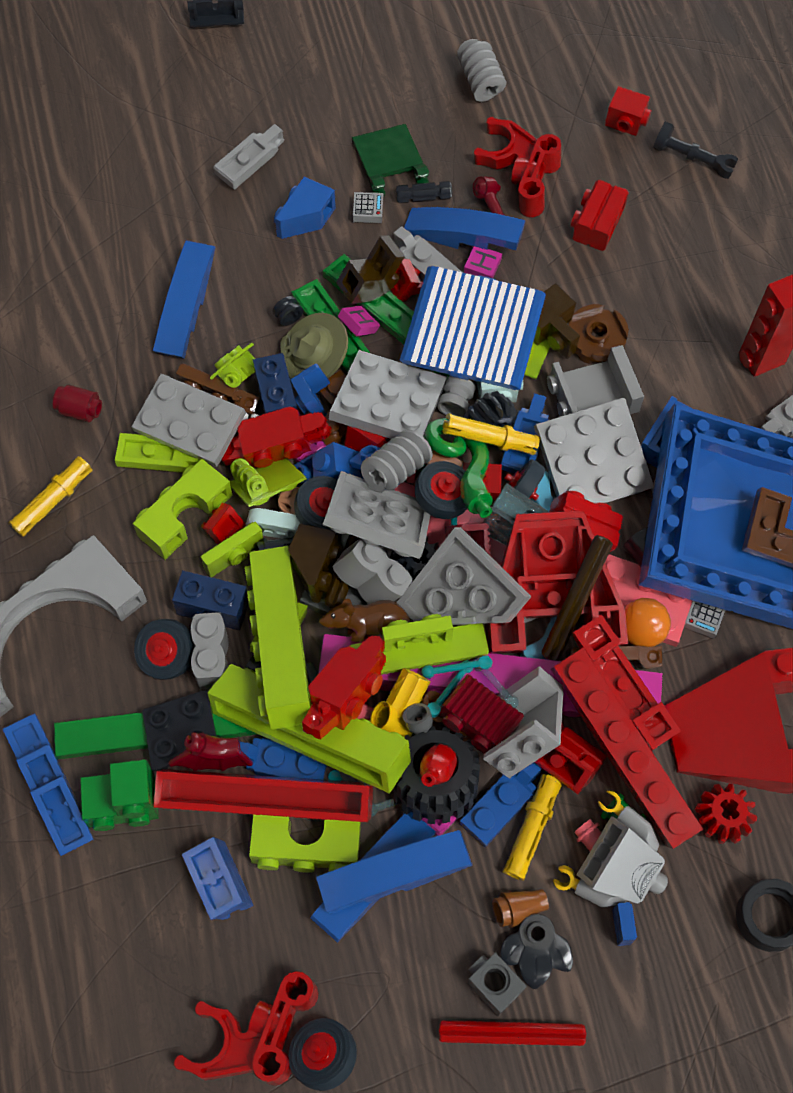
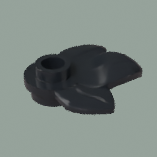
[500,913,573,989]

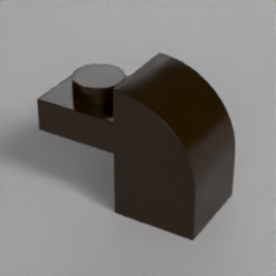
[336,235,405,304]
[534,283,580,359]

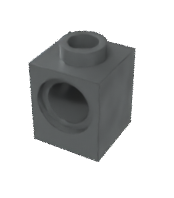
[467,952,527,1017]

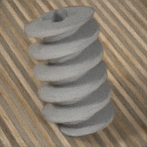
[457,39,507,102]
[361,430,433,493]

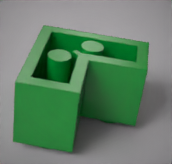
[81,760,159,831]

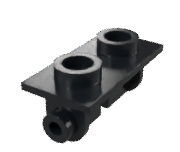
[187,0,244,27]

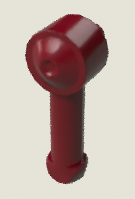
[473,176,504,215]

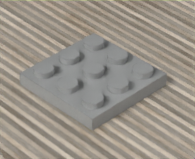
[329,350,447,439]
[534,397,654,503]
[323,471,430,559]

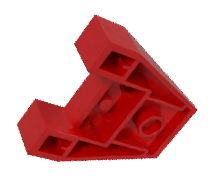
[485,511,628,654]
[665,648,793,794]

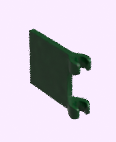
[352,124,429,196]

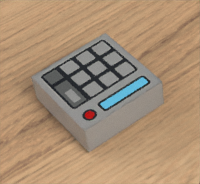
[353,192,383,223]
[684,601,725,639]

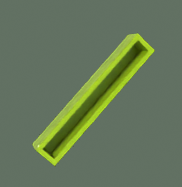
[245,546,311,730]
[208,664,411,794]

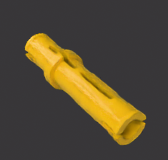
[443,413,540,455]
[8,456,93,537]
[503,774,563,881]

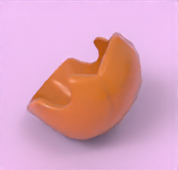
[625,598,671,647]

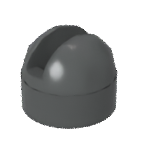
[403,703,433,734]

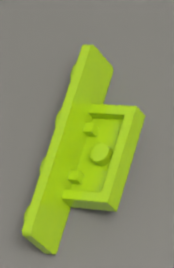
[350,614,489,675]

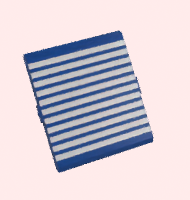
[400,266,546,390]

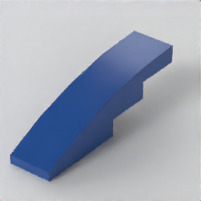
[404,207,525,250]
[153,241,216,359]
[3,713,94,856]
[311,812,436,943]
[316,830,473,914]

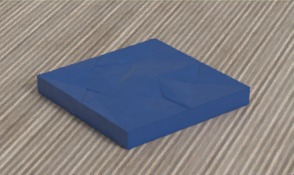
[639,403,793,629]

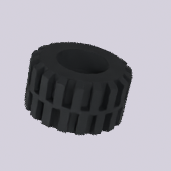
[392,726,480,824]

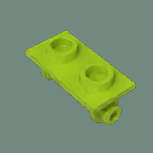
[210,343,255,388]

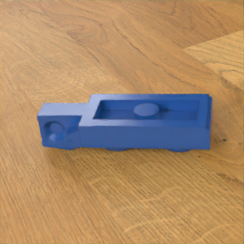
[501,393,549,474]
[239,738,327,780]
[459,762,542,847]

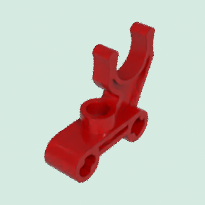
[474,117,561,217]
[174,971,319,1086]

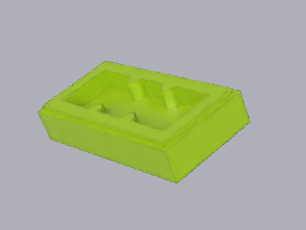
[201,522,263,578]

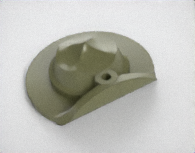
[281,313,348,379]

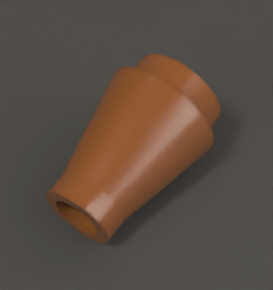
[492,889,549,928]

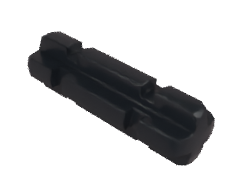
[396,181,453,203]

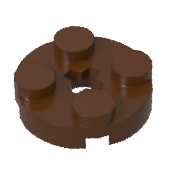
[569,304,629,364]

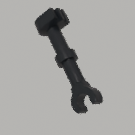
[653,121,738,179]

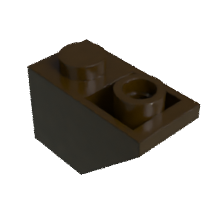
[288,524,343,603]

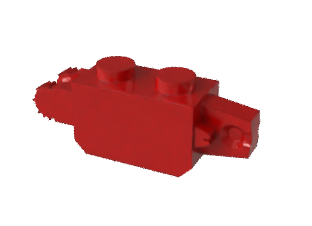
[222,406,332,468]
[302,635,386,740]

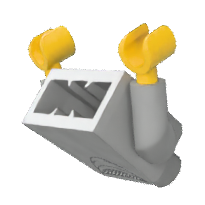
[553,791,668,907]

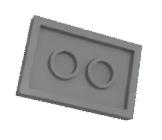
[132,373,246,467]

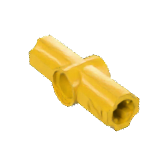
[370,668,431,737]

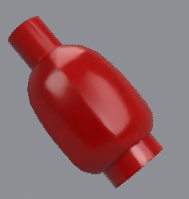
[420,744,457,787]

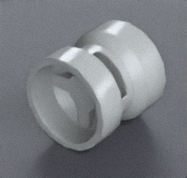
[437,376,476,417]

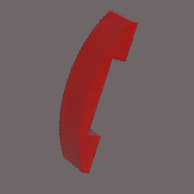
[572,614,681,751]

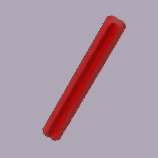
[439,1020,586,1046]

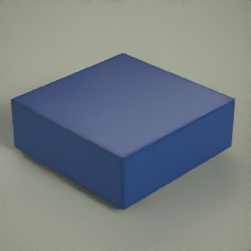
[612,902,637,946]

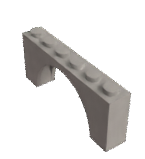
[0,535,147,717]

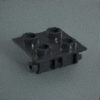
[142,690,221,772]

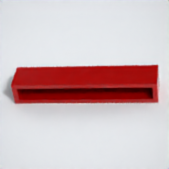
[550,648,703,849]
[154,769,373,822]

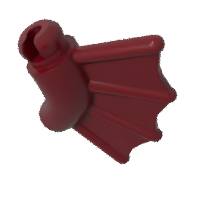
[169,732,253,771]

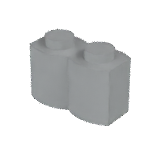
[332,538,413,604]
[191,613,229,691]

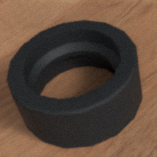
[736,879,793,952]

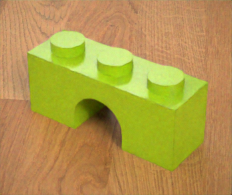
[133,459,233,560]
[249,814,361,873]

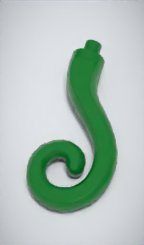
[424,418,493,518]

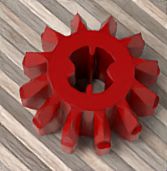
[695,783,757,844]

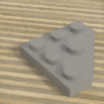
[396,527,531,625]

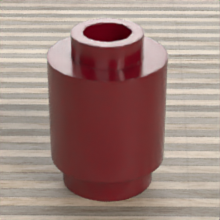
[53,385,102,422]

